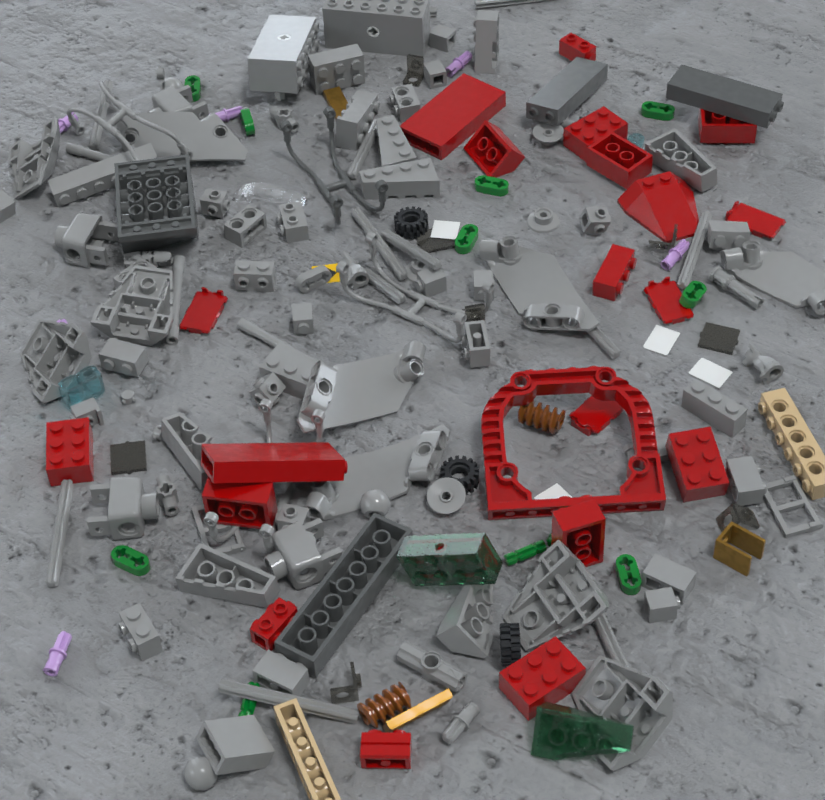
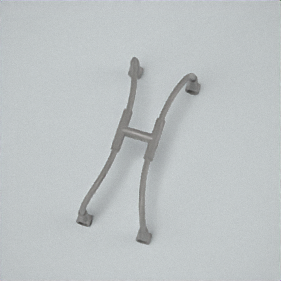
[67,81,193,161]
[336,231,495,343]
[203,398,326,554]

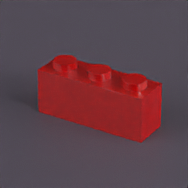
[592,244,637,301]

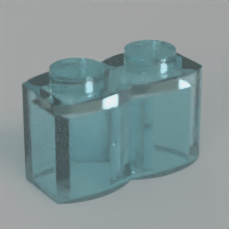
[58,365,105,409]

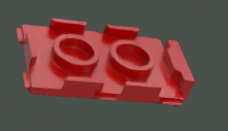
[725,201,786,239]
[644,277,694,324]
[179,287,228,334]
[569,396,623,436]

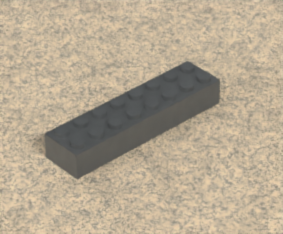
[274,513,413,678]

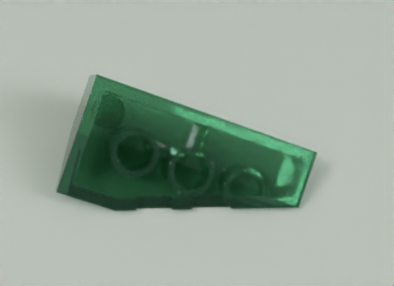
[531,702,634,760]

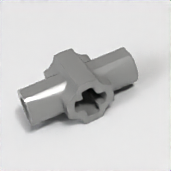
[270,106,300,133]
[156,474,179,516]

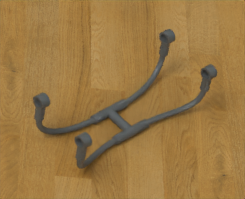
[280,106,388,225]

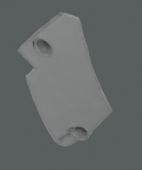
[113,112,248,162]
[480,235,600,331]
[720,240,825,315]
[297,341,426,433]
[304,424,451,521]

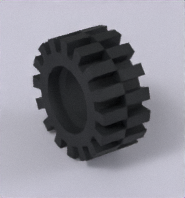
[394,206,429,239]
[440,455,479,495]
[500,623,521,666]

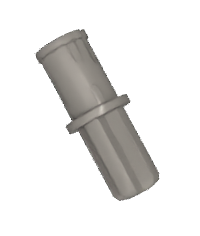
[442,702,480,744]

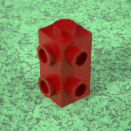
[559,33,596,61]
[250,597,298,651]

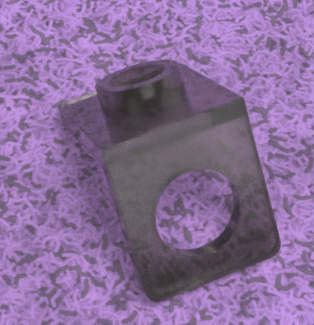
[403,54,424,87]
[649,224,679,250]
[462,303,485,322]
[716,503,760,532]
[330,662,362,704]

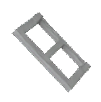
[763,475,823,538]
[191,504,246,555]

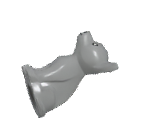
[341,250,369,290]
[742,342,784,384]

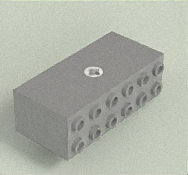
[322,0,430,58]
[247,15,320,101]

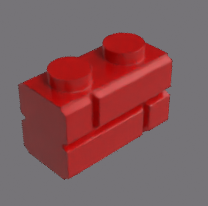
[360,729,412,769]

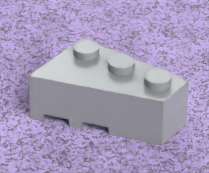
[473,10,499,74]

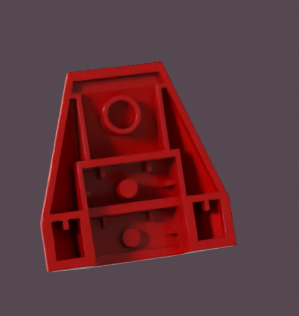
[617,171,699,244]

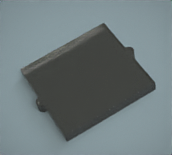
[416,229,455,253]
[698,322,740,355]
[110,440,147,475]

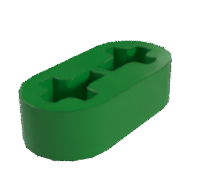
[184,75,201,102]
[641,101,675,121]
[240,108,255,136]
[475,175,509,197]
[455,224,478,255]
[679,281,707,309]
[111,545,151,576]
[615,554,641,595]

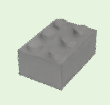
[308,44,366,95]

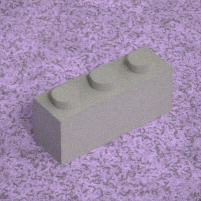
[681,378,748,438]

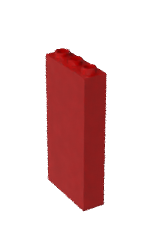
[400,73,506,160]
[201,442,348,483]

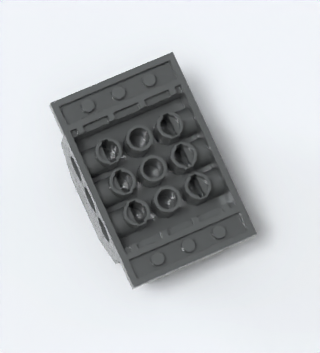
[114,154,199,254]

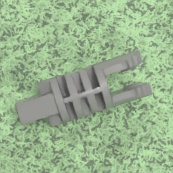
[124,250,174,268]

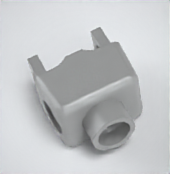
[147,85,209,120]
[54,213,119,268]
[87,477,160,540]
[264,518,342,590]

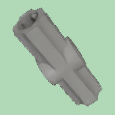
[396,641,467,692]

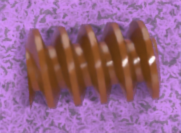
[518,400,566,434]
[357,682,412,729]

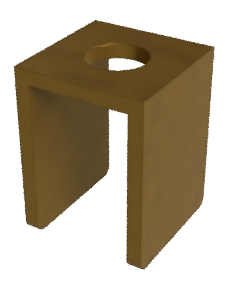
[713,521,766,576]

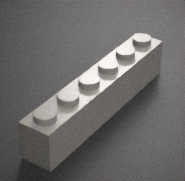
[47,143,158,207]

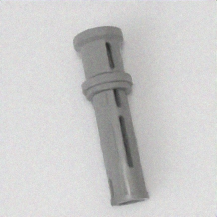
[709,266,764,310]

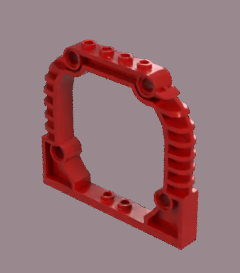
[481,366,666,520]

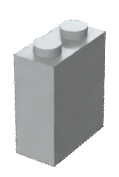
[196,715,275,775]

